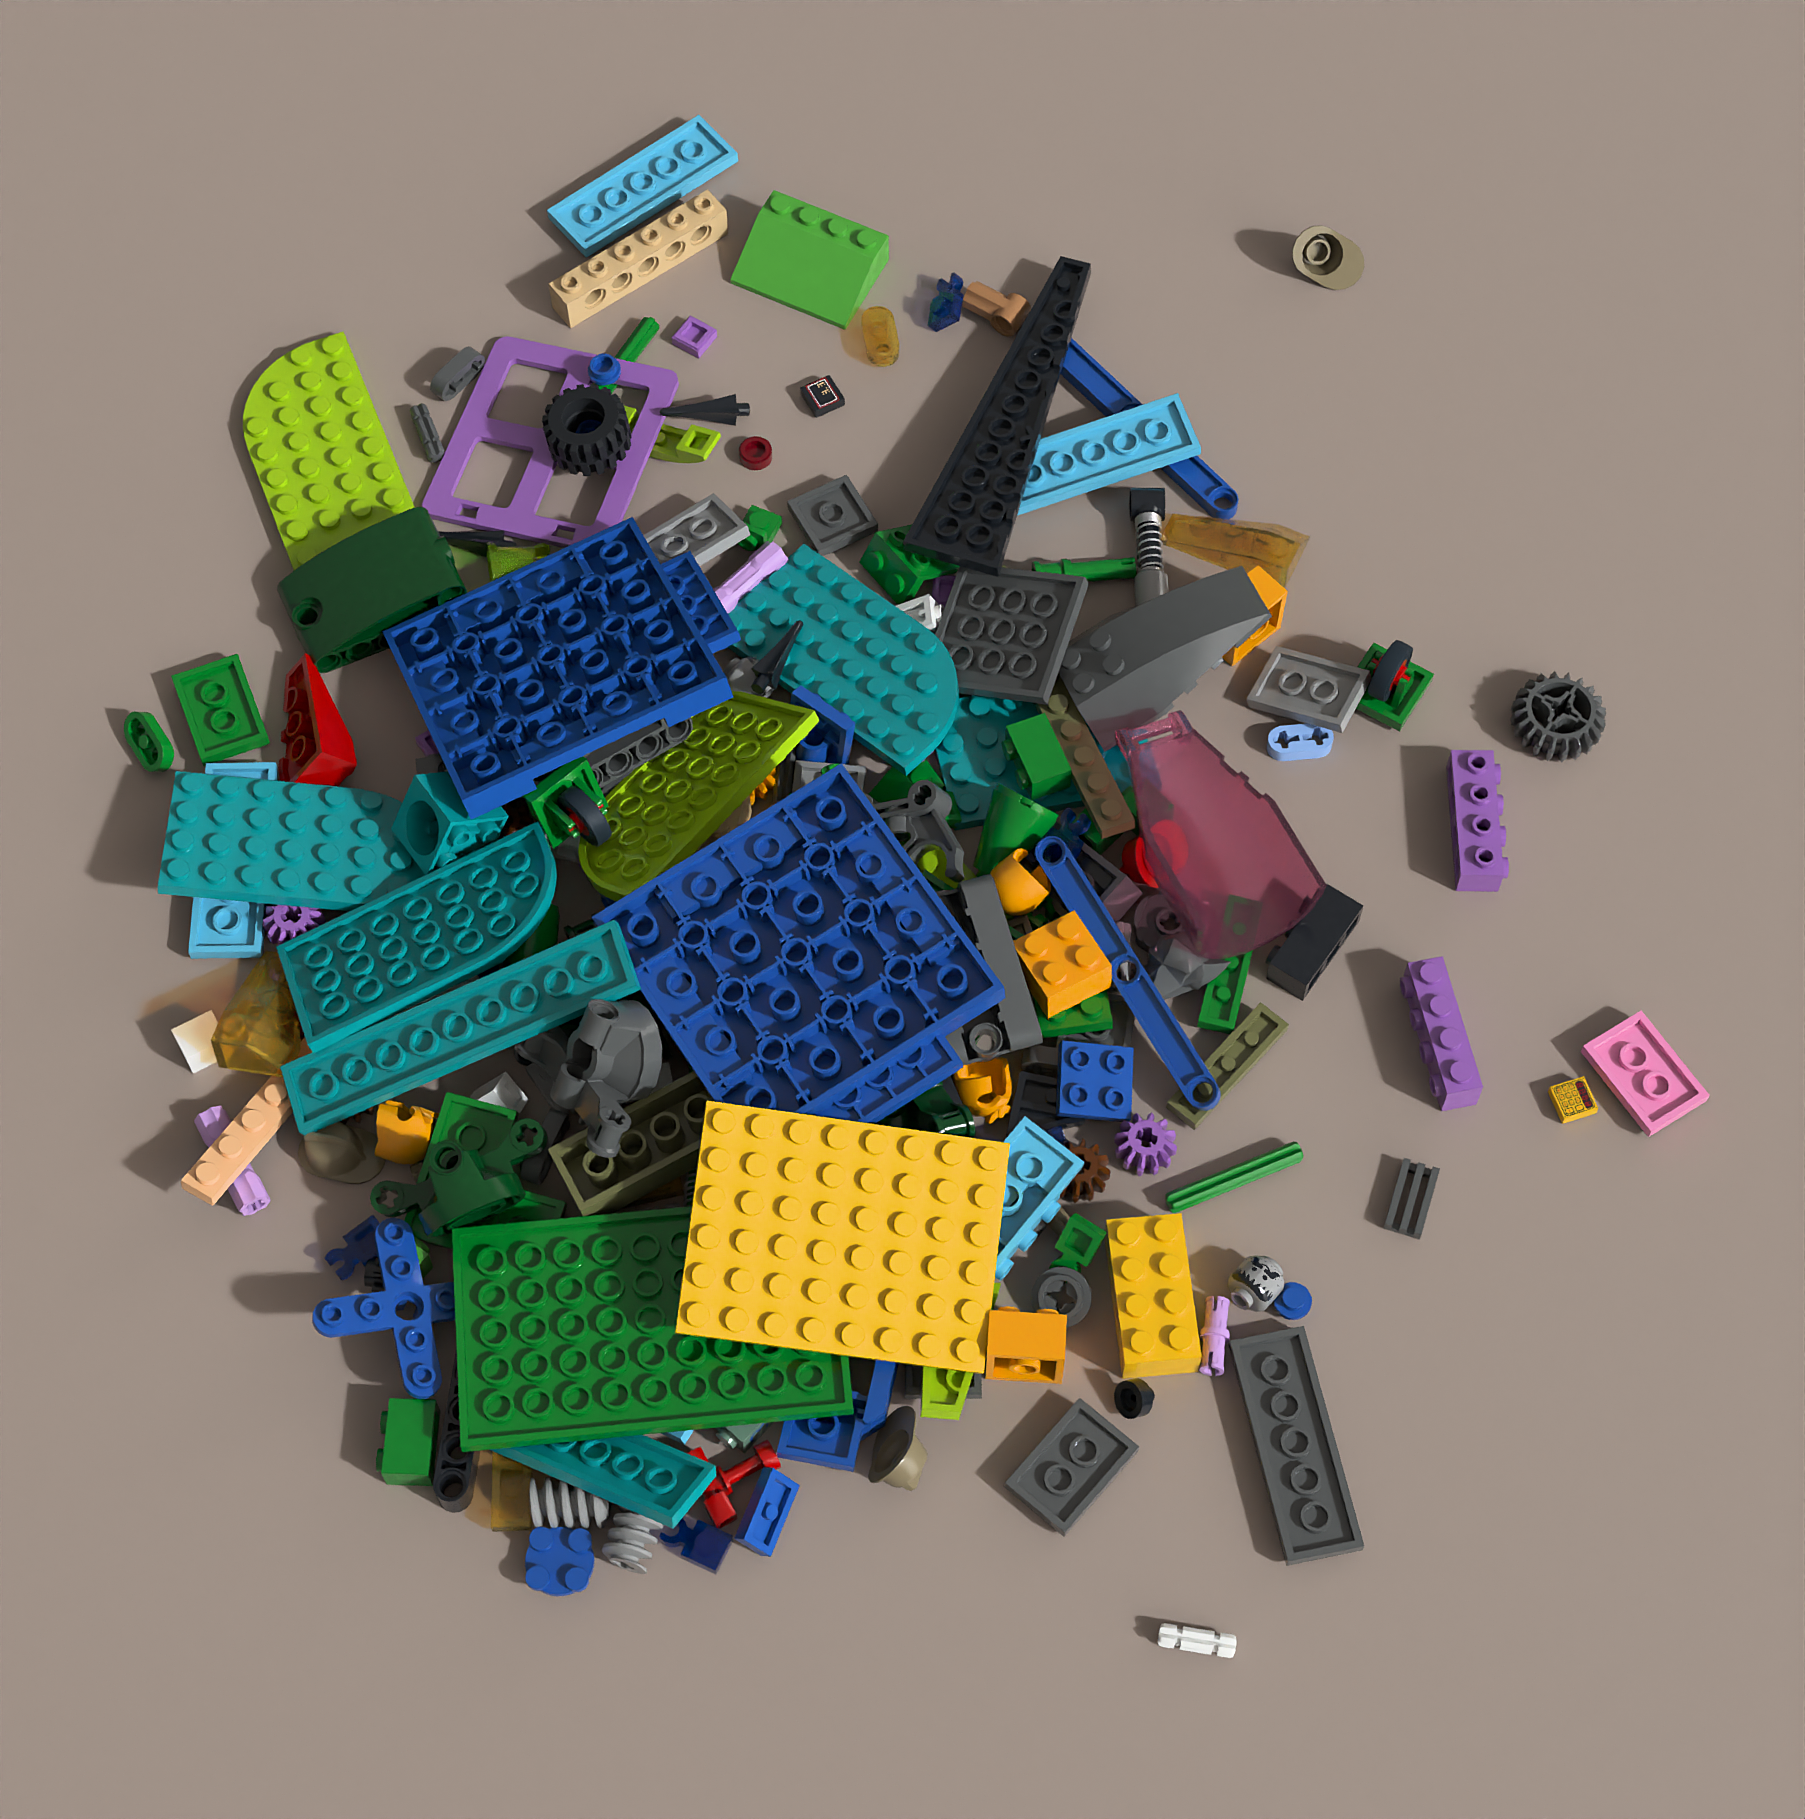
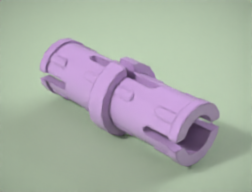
[1199,1296,1230,1376]

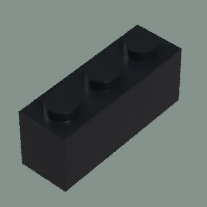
[1265,884,1364,1001]

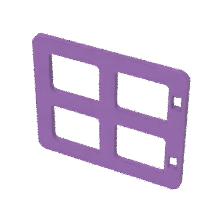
[422,336,679,548]

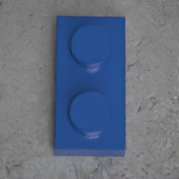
[734,1467,800,1557]

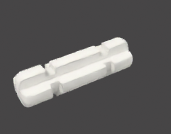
[1158,1623,1237,1658]

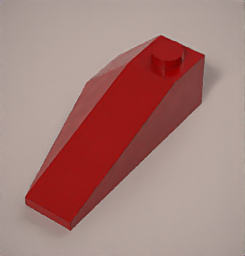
[278,653,357,787]

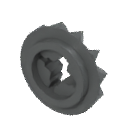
[1031,1267,1092,1328]

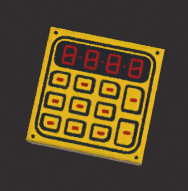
[1548,1076,1598,1124]

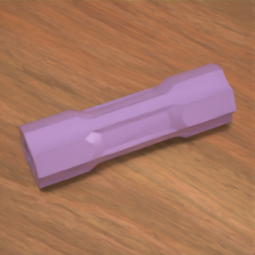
[713,541,788,613]
[194,1106,271,1216]

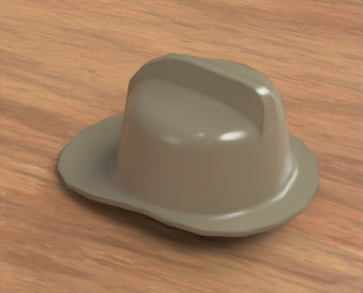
[1292,225,1364,290]
[298,1122,386,1184]
[868,1405,928,1491]

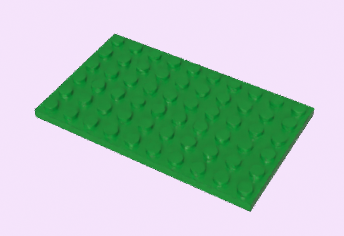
[452,1206,854,1452]

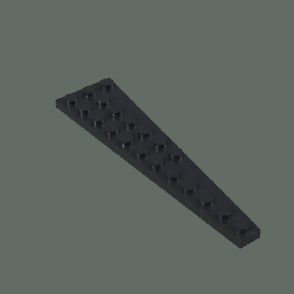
[903,256,1091,577]

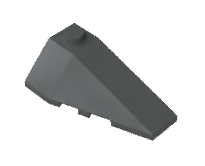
[1026,821,1143,922]

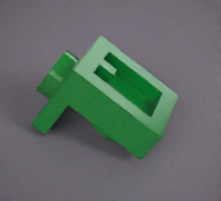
[737,505,782,551]

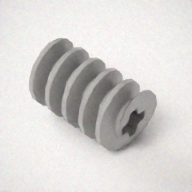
[529,1477,611,1528]
[602,1505,663,1574]

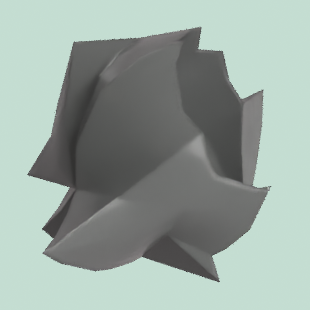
[1131,932,1230,1000]

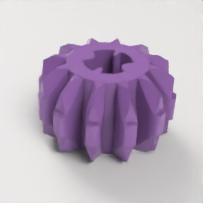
[263,905,326,946]
[1114,1112,1177,1177]

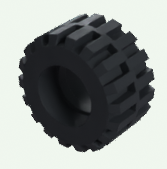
[542,384,632,476]

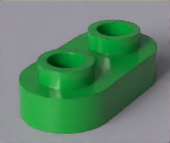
[124,711,174,772]

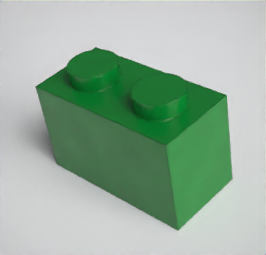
[1001,713,1072,800]
[376,1398,441,1486]

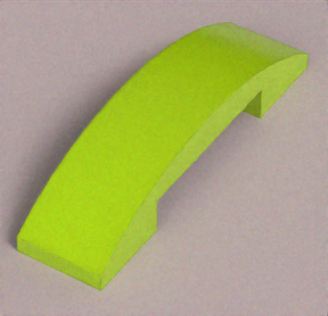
[593,405,721,463]

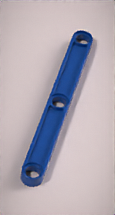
[1061,338,1239,521]
[1035,836,1221,1111]

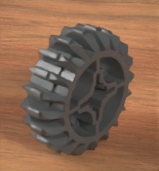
[1510,671,1606,763]

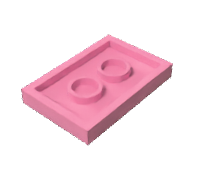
[1580,1010,1710,1137]

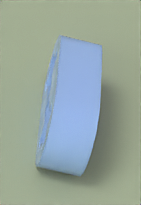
[1266,723,1334,761]

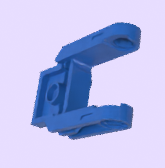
[777,1360,899,1472]

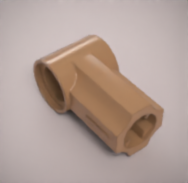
[962,281,1032,337]

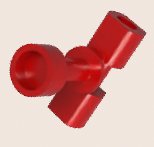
[687,1440,781,1530]

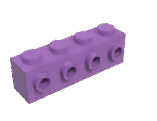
[1446,750,1509,892]
[1400,956,1483,1111]

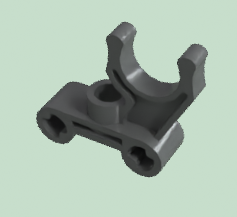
[863,780,965,883]

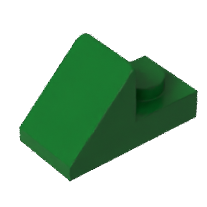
[868,760,945,803]

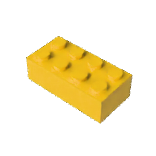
[1104,1213,1202,1379]

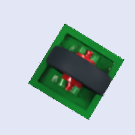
[1356,640,1434,732]
[523,756,612,849]

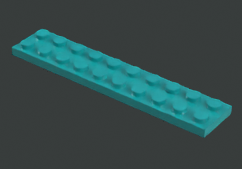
[280,920,641,1136]

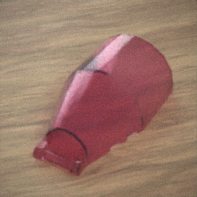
[1115,710,1327,959]

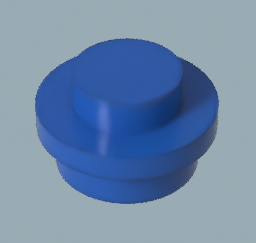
[588,354,621,386]
[1274,1282,1312,1320]

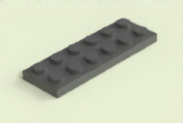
[1228,1326,1364,1566]

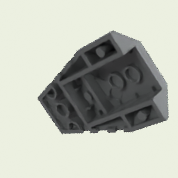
[1058,566,1272,751]

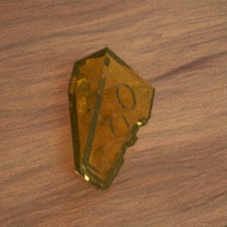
[1159,514,1310,588]
[211,951,301,1077]

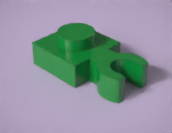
[1049,1213,1107,1284]

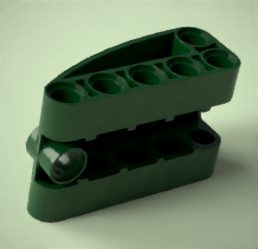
[277,507,467,673]

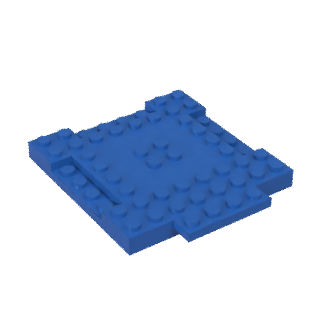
[383,517,741,820]
[592,763,1006,1124]

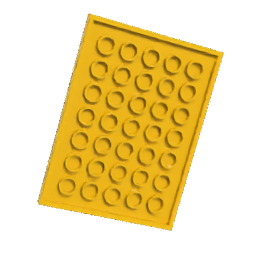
[675,1101,1010,1374]

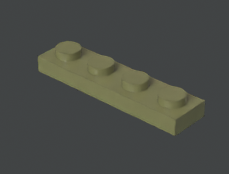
[1166,1002,1289,1130]

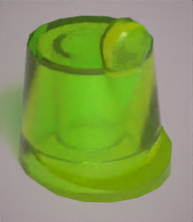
[486,542,550,582]

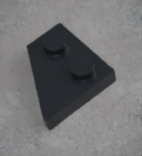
[1006,1071,1086,1138]

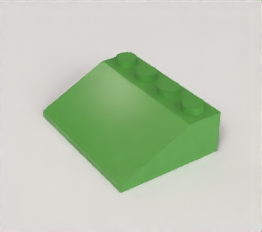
[730,190,889,330]

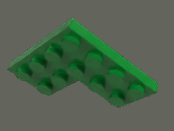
[404,1092,568,1250]

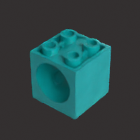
[391,772,508,875]

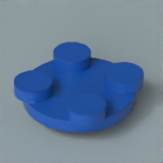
[525,1527,595,1597]

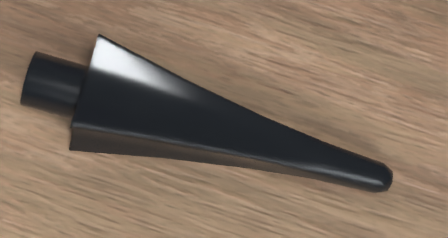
[660,394,750,426]
[438,530,516,563]
[751,620,803,694]

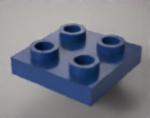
[790,685,855,765]
[1056,1040,1134,1122]

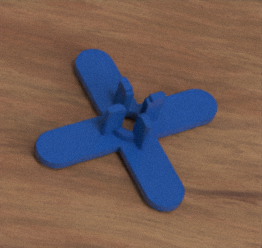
[312,1218,455,1399]

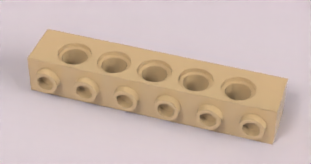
[548,189,728,328]

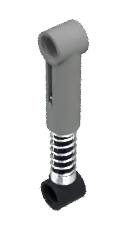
[1129,488,1169,606]

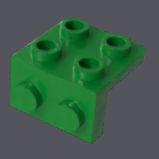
[859,524,960,605]

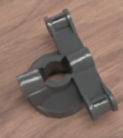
[515,999,662,1158]

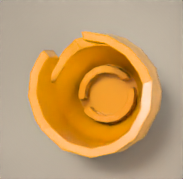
[990,848,1051,916]
[952,1057,1012,1124]
[375,1100,439,1165]

